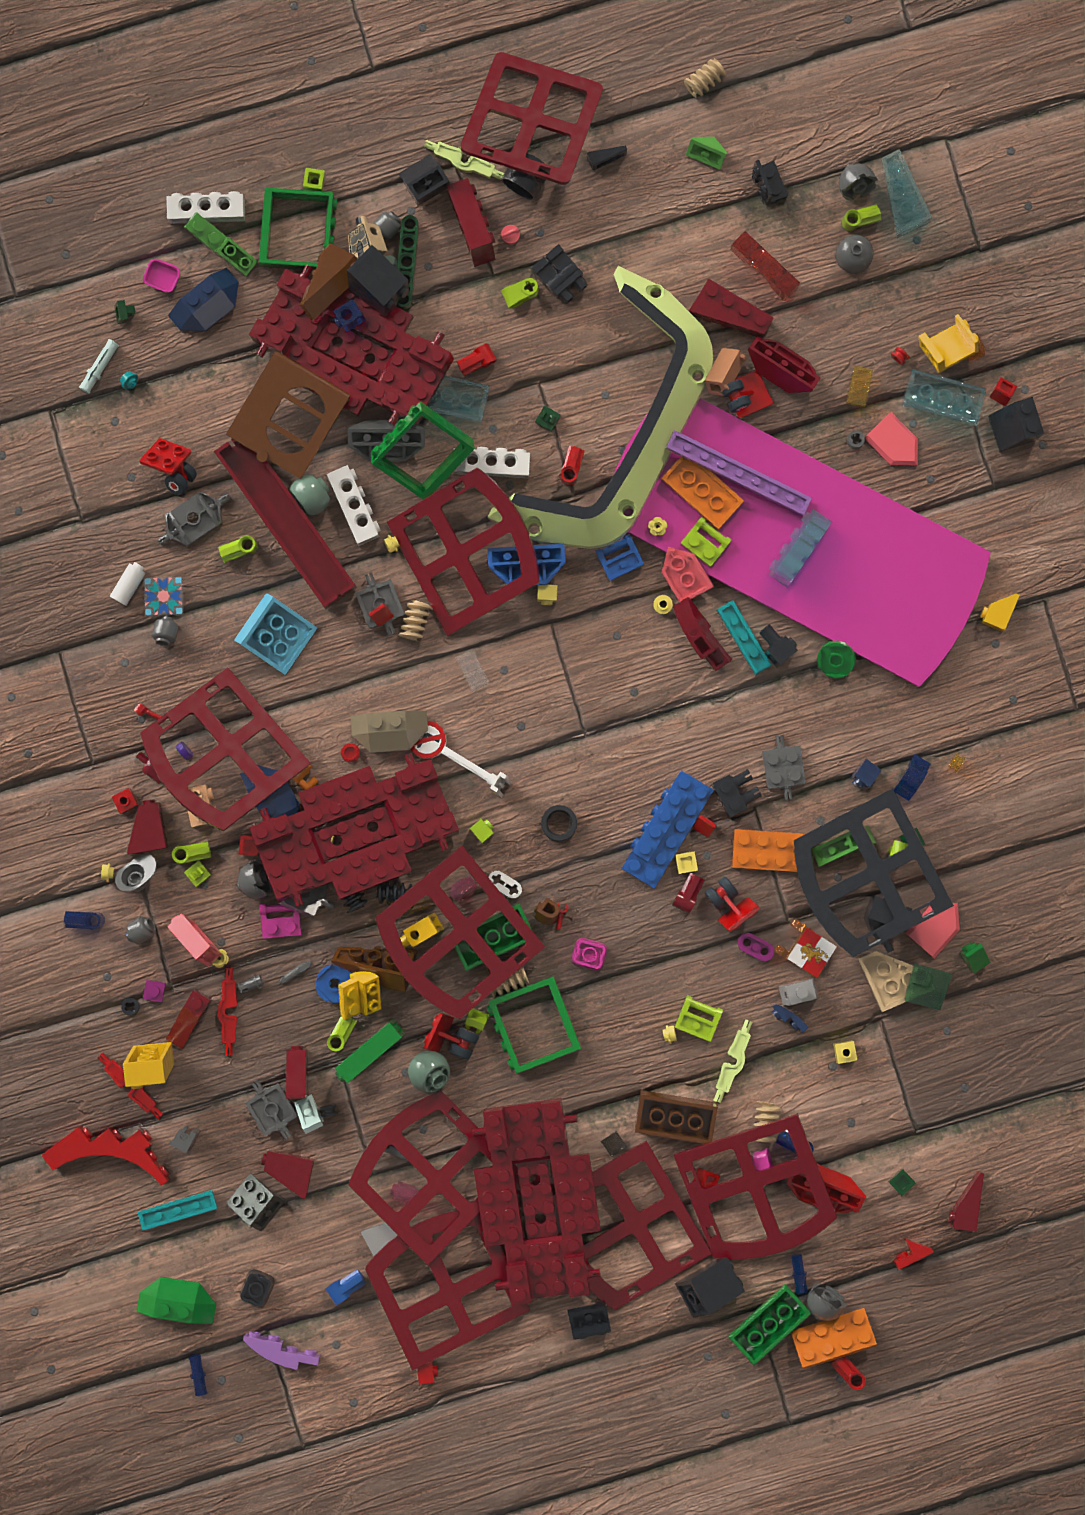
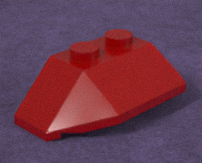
[786,1164,866,1214]

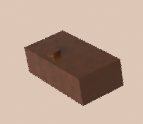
[634,1090,718,1144]

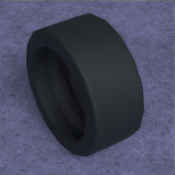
[541,805,577,841]

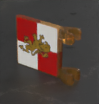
[774,919,838,979]

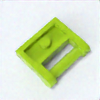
[680,517,732,567]
[675,995,723,1042]

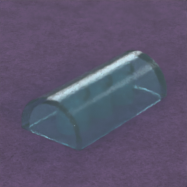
[902,369,986,426]
[428,376,490,423]

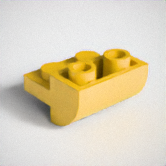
[338,972,381,1020]

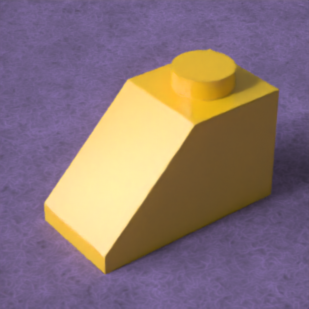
[980,594,1020,632]

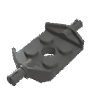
[157,491,231,547]

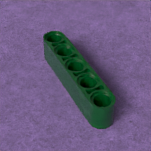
[396,215,419,311]

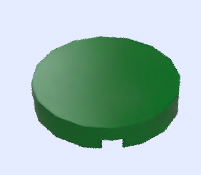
[817,640,856,679]

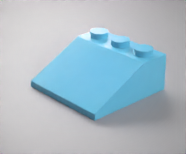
[234,593,317,675]

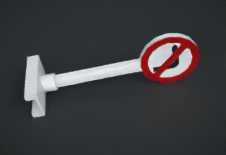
[411,721,512,798]

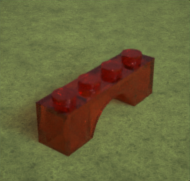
[730,231,800,301]

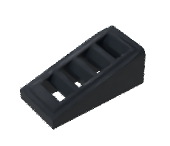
[587,145,627,170]

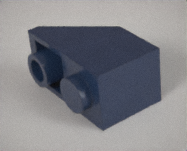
[850,758,881,789]

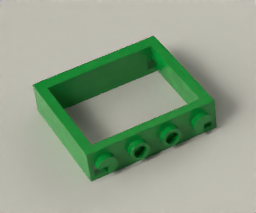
[259,187,338,271]
[371,401,475,500]
[486,976,581,1074]
[335,1019,406,1084]

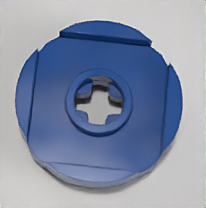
[316,965,351,1003]

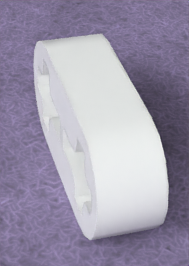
[489,871,522,898]

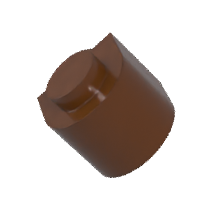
[534,898,559,925]

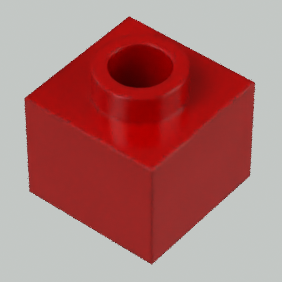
[112,788,139,814]
[417,1360,438,1385]

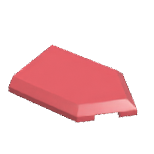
[865,412,918,466]
[661,547,714,602]
[905,903,960,959]

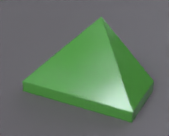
[686,137,727,170]

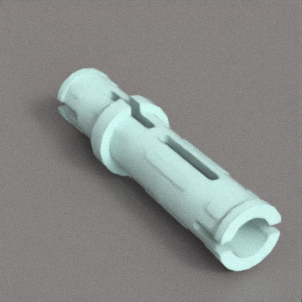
[79,339,119,394]

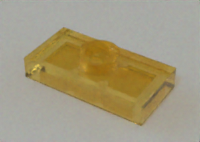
[846,365,873,407]

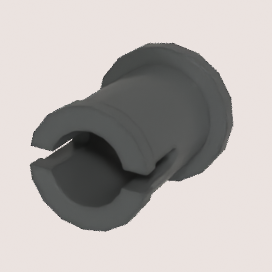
[238,974,264,994]

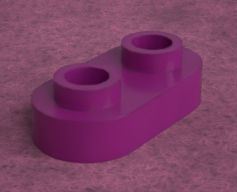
[737,933,774,961]

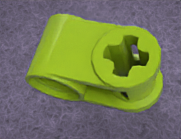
[501,278,539,309]

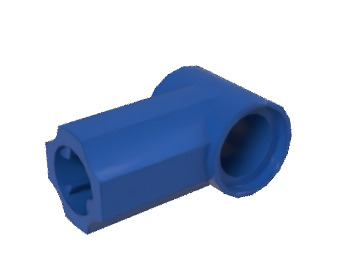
[325,1269,367,1305]

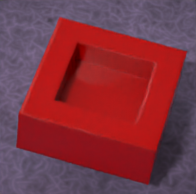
[239,835,259,856]

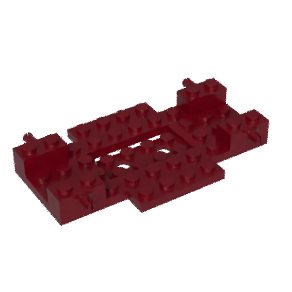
[249,265,454,426]
[250,753,459,907]
[472,1098,601,1305]

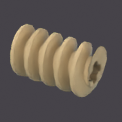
[684,58,727,98]
[399,600,431,642]
[492,966,530,999]
[753,1101,781,1143]

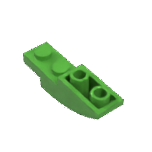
[184,212,257,276]

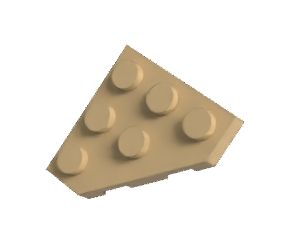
[858,951,935,1012]

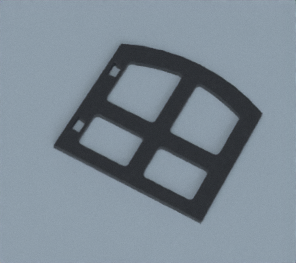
[794,788,954,957]

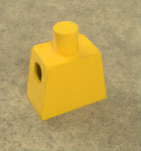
[400,913,444,948]

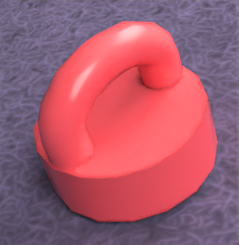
[501,225,520,245]

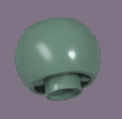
[289,474,330,516]
[408,1051,450,1093]

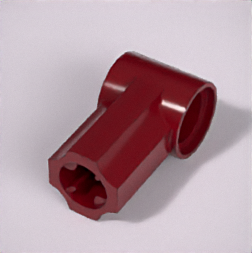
[672,873,705,914]

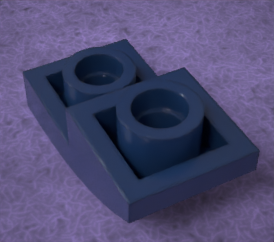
[772,1004,808,1033]

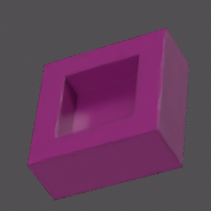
[143,980,166,1002]

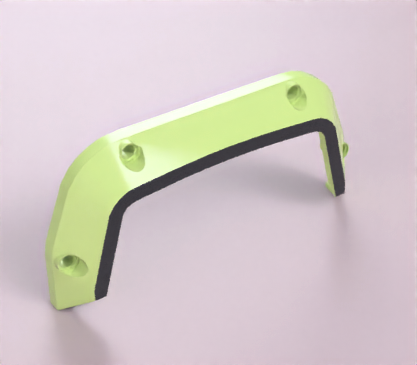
[488,266,713,549]

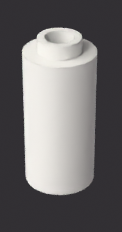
[110,562,146,606]

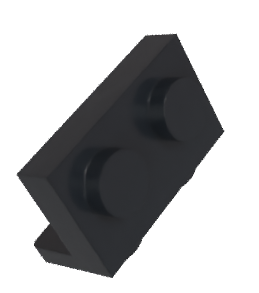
[567,1302,611,1340]

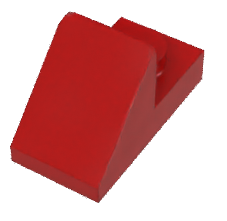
[893,1238,934,1269]

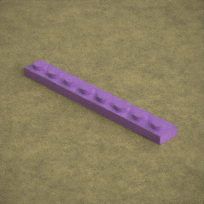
[665,430,812,516]

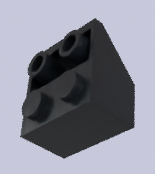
[398,154,450,206]

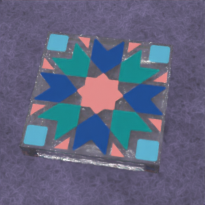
[144,577,184,616]

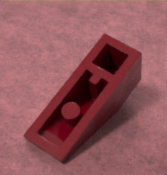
[166,989,213,1049]
[948,1171,984,1232]

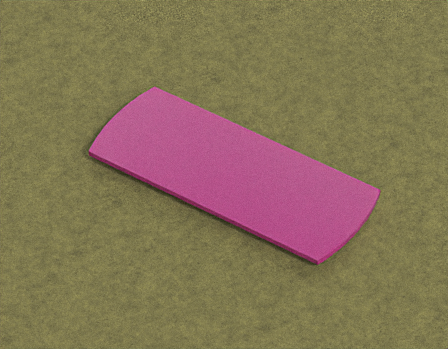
[614,398,991,687]

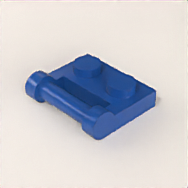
[595,534,644,581]

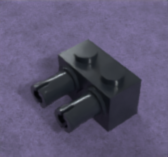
[760,624,798,668]
[711,769,762,818]

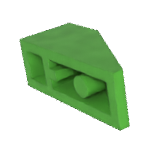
[812,825,876,867]

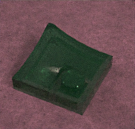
[904,963,952,1010]

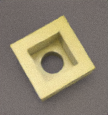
[537,585,558,606]
[833,1041,857,1064]

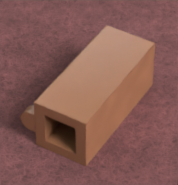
[705,348,747,396]

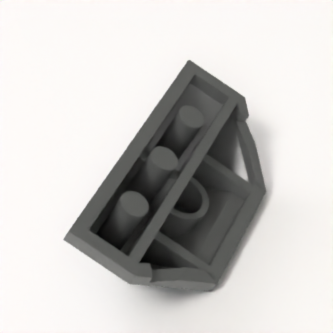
[348,420,425,461]

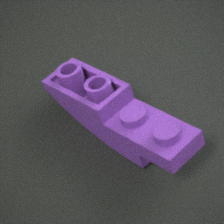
[243,1331,321,1370]

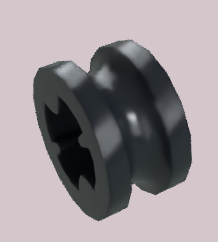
[121,998,140,1016]
[320,1104,338,1117]

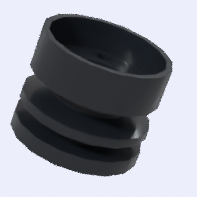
[501,153,550,200]

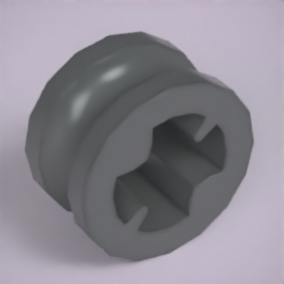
[847,430,865,449]

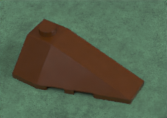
[300,244,358,320]

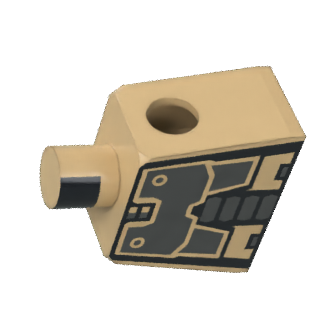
[348,216,387,259]

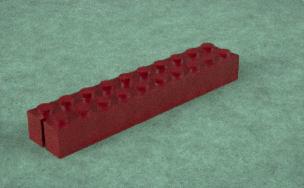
[214,439,357,609]

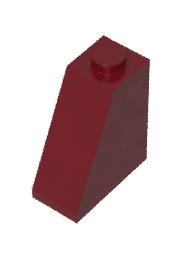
[127,799,168,855]
[286,1046,309,1099]
[261,1149,315,1199]

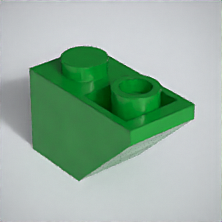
[959,942,991,973]

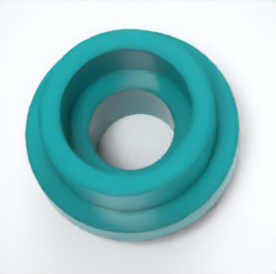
[120,371,138,389]

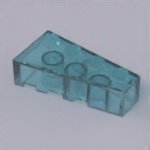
[882,149,932,239]
[768,509,832,587]

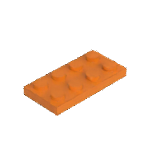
[661,457,744,530]
[732,829,805,872]
[791,1308,877,1370]

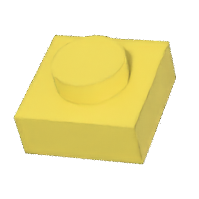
[675,852,698,874]

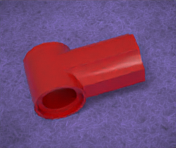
[456,343,497,377]
[561,446,585,486]
[830,1356,866,1390]

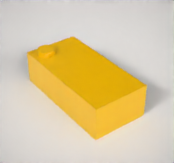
[123,1042,174,1089]

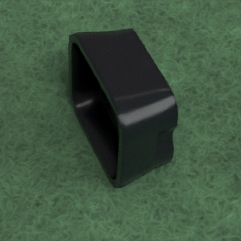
[240,1269,275,1307]

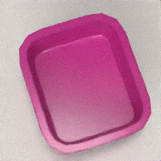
[143,259,180,293]
[571,938,608,971]
[753,1147,773,1170]

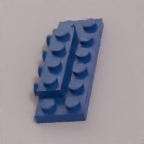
[621,770,714,888]

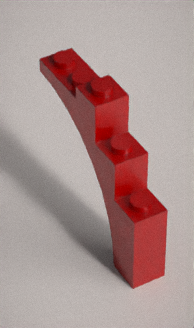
[41,1125,170,1186]

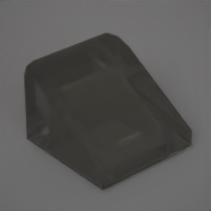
[601,1130,627,1157]

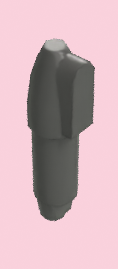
[279,961,311,984]

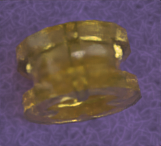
[948,752,965,772]

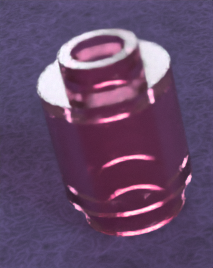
[448,875,478,902]
[390,1181,419,1204]

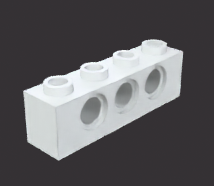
[167,191,245,224]
[453,447,530,479]
[327,465,381,546]

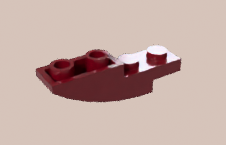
[673,597,732,671]

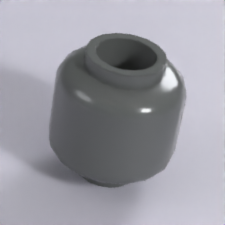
[373,211,401,240]
[152,616,179,646]
[126,916,156,945]

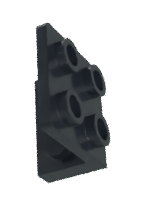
[751,160,788,205]

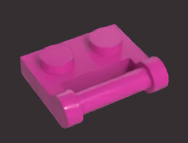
[260,904,302,939]

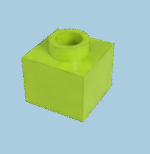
[303,168,326,192]
[470,819,494,843]

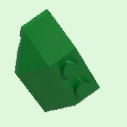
[137,1277,216,1324]

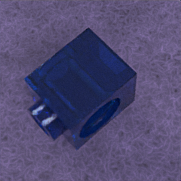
[333,299,366,332]

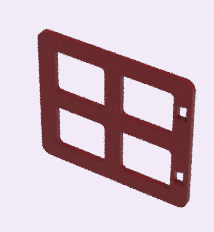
[460,52,603,185]

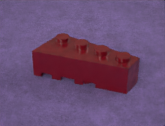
[446,178,496,267]
[689,279,774,338]

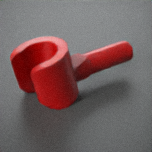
[134,704,161,720]
[556,902,568,930]

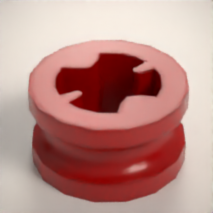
[891,347,910,365]

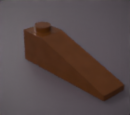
[331,946,417,992]

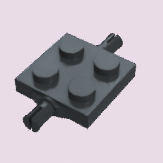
[355,572,405,636]
[762,735,806,800]
[278,884,336,919]
[245,1079,298,1140]

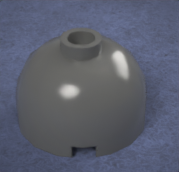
[838,163,878,200]
[835,235,874,274]
[237,859,273,899]
[807,1283,847,1321]

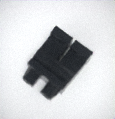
[531,244,587,304]

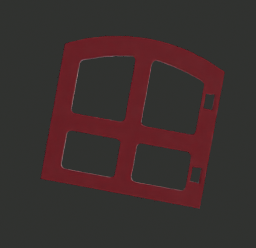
[387,468,540,636]
[140,667,311,832]
[375,846,545,1019]
[348,1091,518,1265]
[674,1113,837,1259]
[553,1140,712,1310]
[364,1211,530,1371]

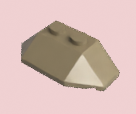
[351,711,428,753]

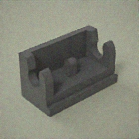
[169,1126,201,1153]

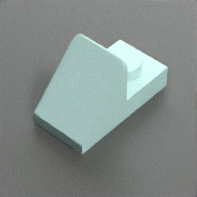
[294,1094,324,1134]

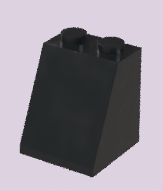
[347,245,409,316]
[988,397,1044,452]
[674,1257,745,1317]

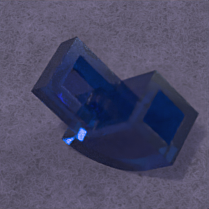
[894,754,931,801]

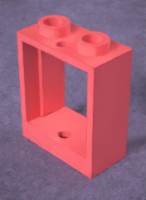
[167,913,222,967]

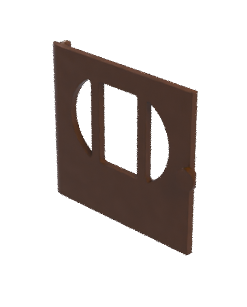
[226,351,351,479]

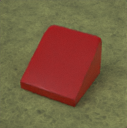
[990,377,1017,406]
[368,604,394,626]
[692,815,716,837]
[693,1168,721,1188]

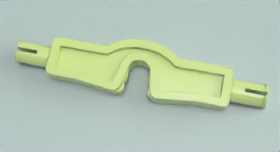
[424,140,504,180]
[713,1019,753,1103]

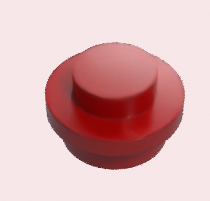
[341,743,360,762]

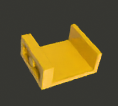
[919,314,980,373]

